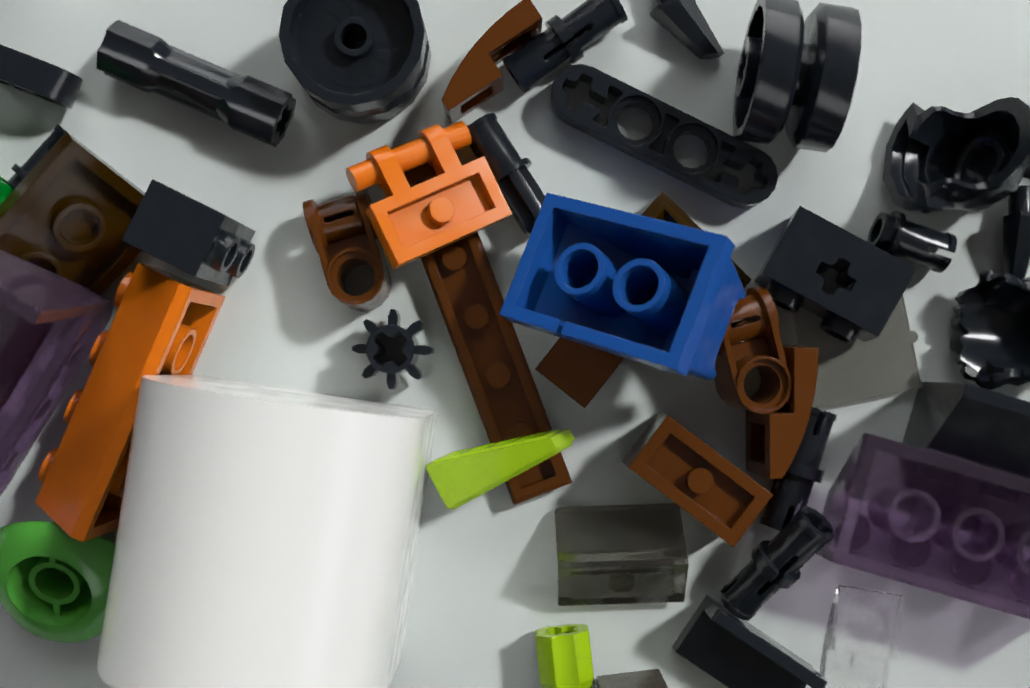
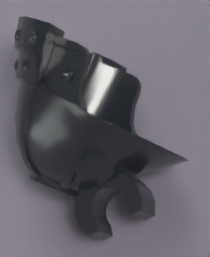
[883,97,1030,214]

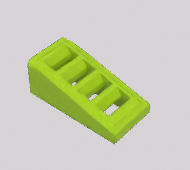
[426,428,575,510]

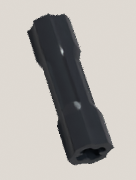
[96,20,296,147]

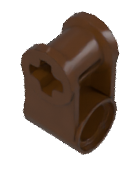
[303,188,392,311]
[714,285,792,414]

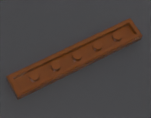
[390,139,572,505]

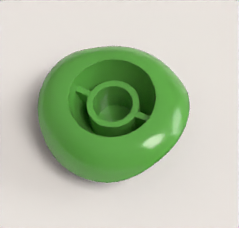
[0,521,116,643]

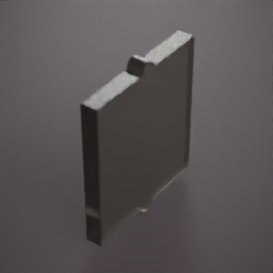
[793,295,922,408]

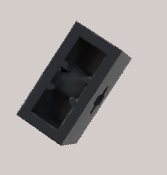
[122,179,256,286]
[754,206,917,345]

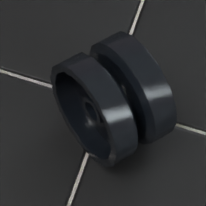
[279,0,431,124]
[733,0,862,152]

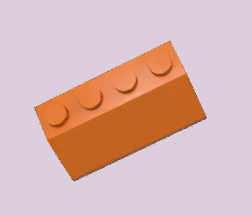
[35,263,225,542]

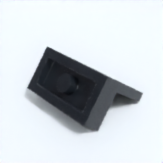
[672,595,828,688]

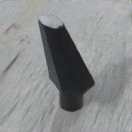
[650,0,724,60]
[1003,185,1030,280]

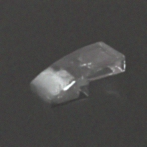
[819,585,903,688]

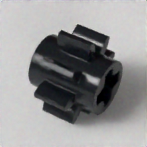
[352,309,434,389]

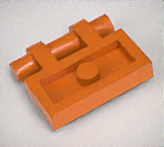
[346,121,512,270]

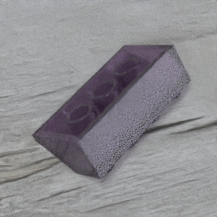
[816,433,1030,619]

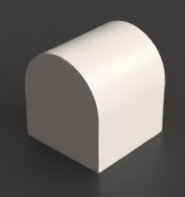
[97,375,438,688]

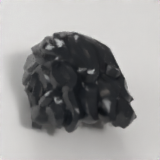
[950,268,1030,390]

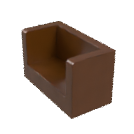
[621,412,773,548]

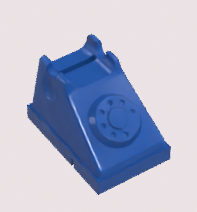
[499,193,746,380]

